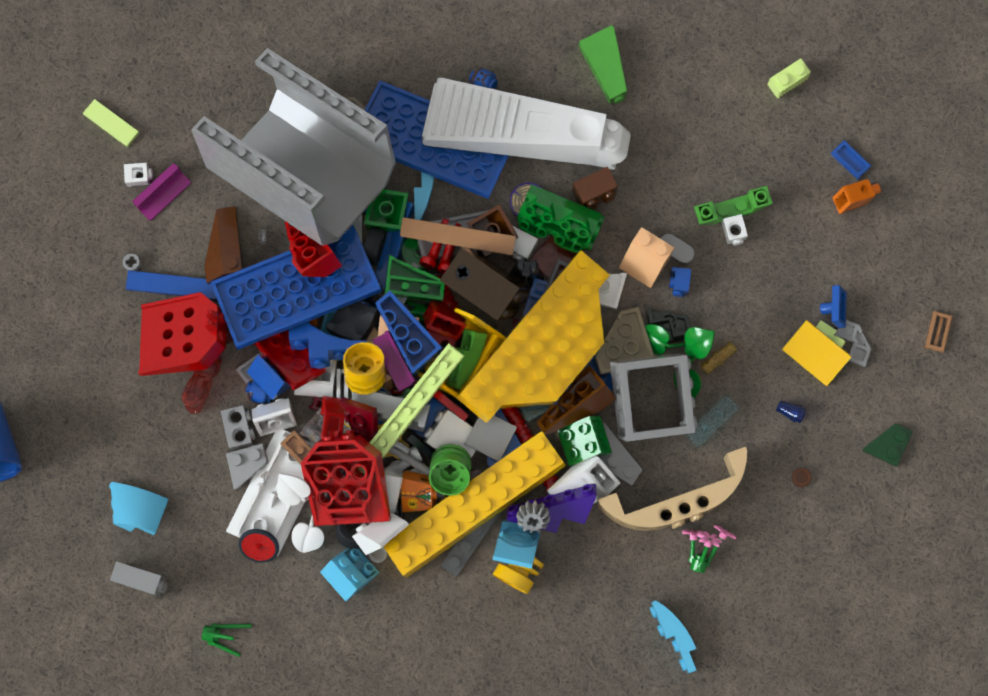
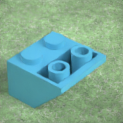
[320,548,380,601]

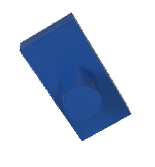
[820,285,847,328]

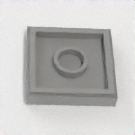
[464,416,517,462]

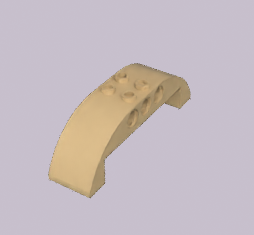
[597,447,747,531]

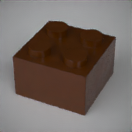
[572,166,618,210]

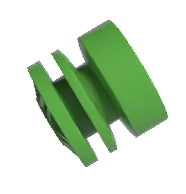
[429,444,471,496]

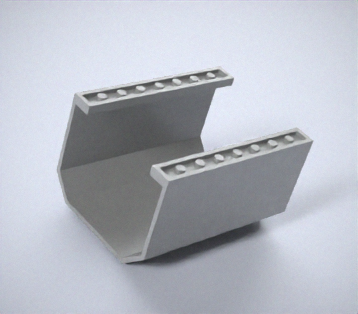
[191,48,396,246]

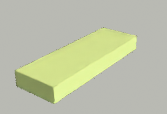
[83,99,139,147]

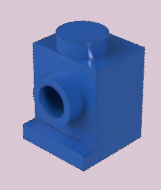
[669,267,691,297]

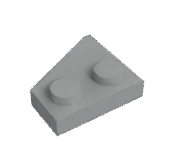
[226,444,269,490]

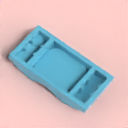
[493,519,541,569]

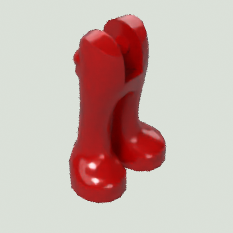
[419,218,461,275]

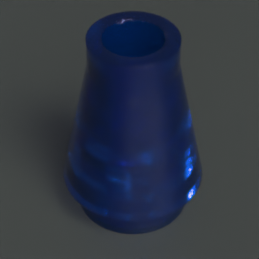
[776,401,806,423]

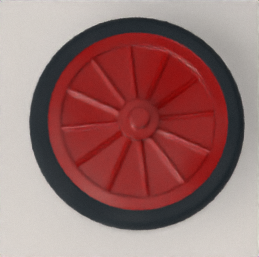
[238,529,279,563]

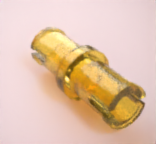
[700,342,737,375]

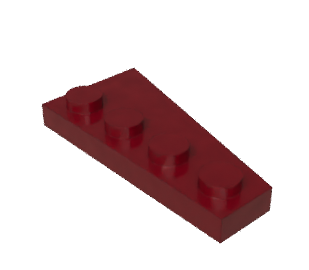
[339,397,378,443]

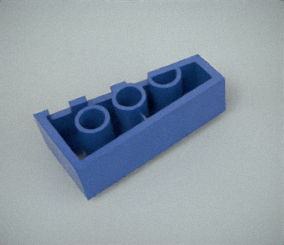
[375,291,443,377]

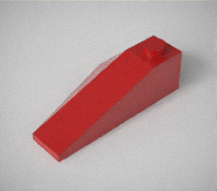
[285,221,342,277]

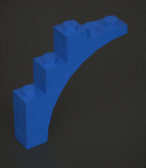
[289,322,367,369]

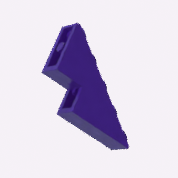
[507,483,597,533]

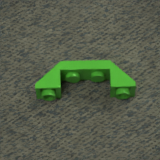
[694,186,773,225]

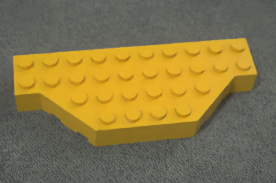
[456,250,610,423]

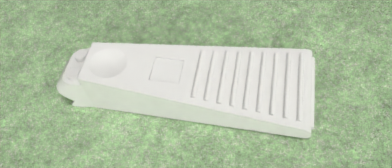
[422,78,631,169]

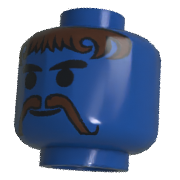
[469,67,498,89]
[246,381,272,405]

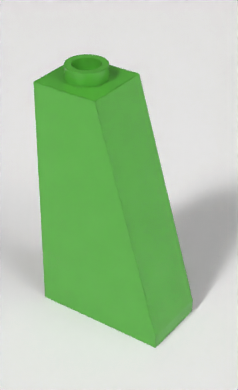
[579,25,627,104]

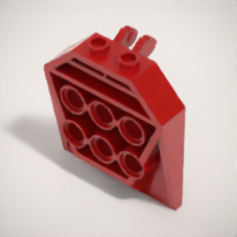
[138,292,227,376]
[301,430,391,526]

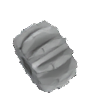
[516,500,550,534]

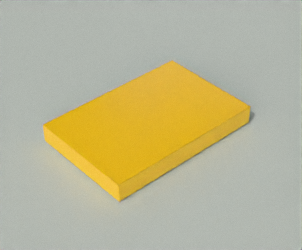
[782,320,852,386]

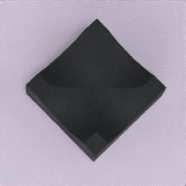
[326,302,380,340]

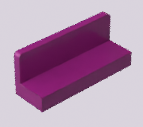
[132,163,191,221]
[372,330,417,392]

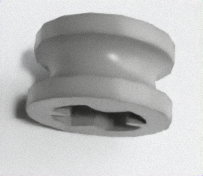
[123,253,141,271]

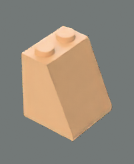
[619,227,674,288]

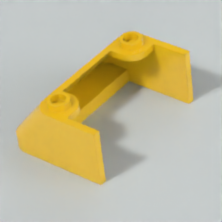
[418,308,506,398]

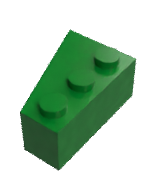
[384,255,445,302]

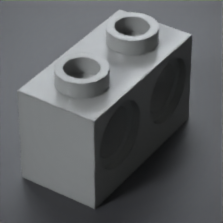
[221,405,256,450]

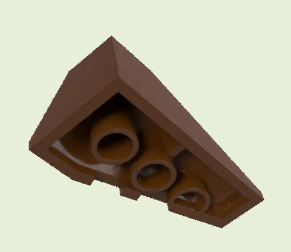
[204,206,244,284]
[537,365,616,435]

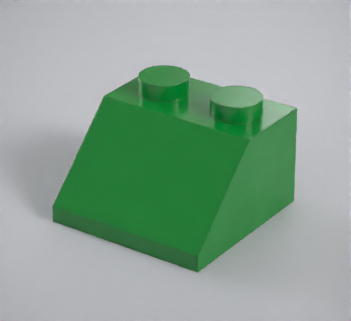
[364,189,409,232]

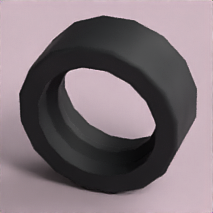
[363,227,387,266]

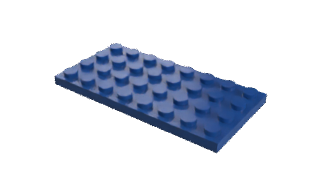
[364,80,510,199]
[211,225,382,350]

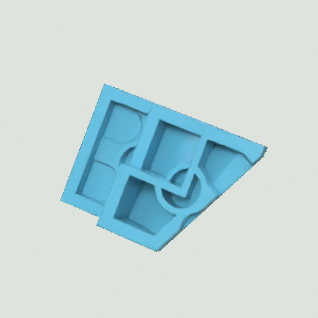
[109,482,168,535]

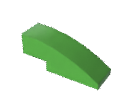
[446,329,487,389]

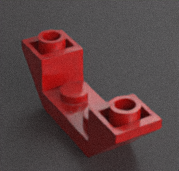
[320,396,345,475]

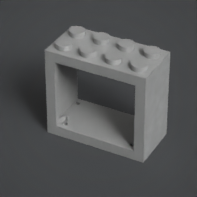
[610,354,697,441]

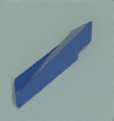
[375,202,414,291]

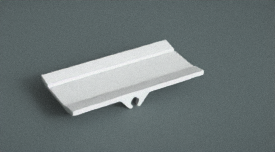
[226,430,315,556]

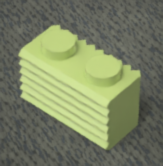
[767,58,810,98]

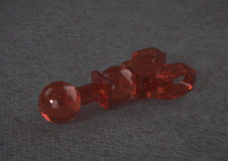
[181,323,233,414]

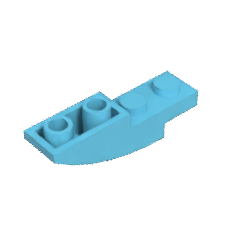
[649,600,696,673]

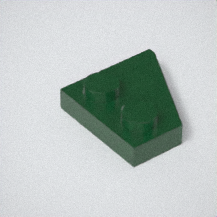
[862,423,913,467]

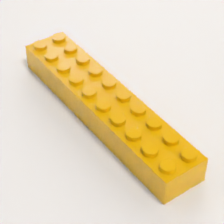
[383,431,566,578]

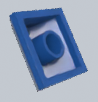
[247,355,291,400]

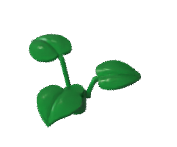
[645,324,715,400]

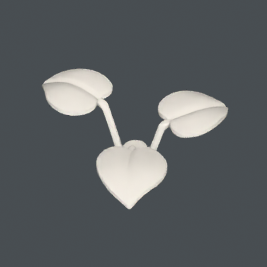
[277,474,350,553]

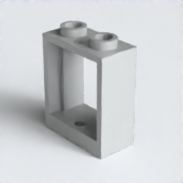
[110,561,168,597]

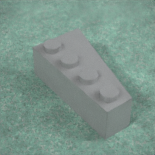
[351,391,430,433]

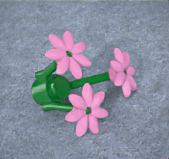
[682,525,736,573]

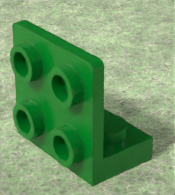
[558,416,612,466]

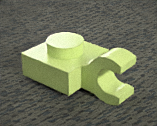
[816,320,845,348]

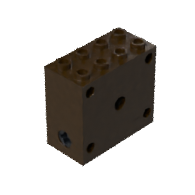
[440,248,531,321]

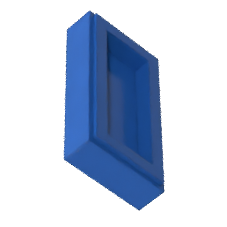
[831,140,871,180]

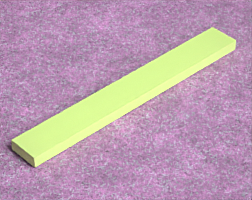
[359,344,465,474]

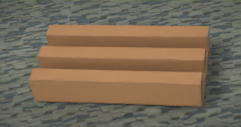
[924,311,952,353]

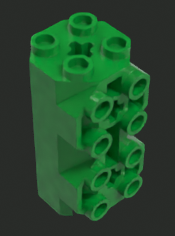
[516,184,605,253]

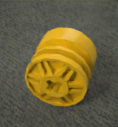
[343,342,386,395]
[492,557,544,594]

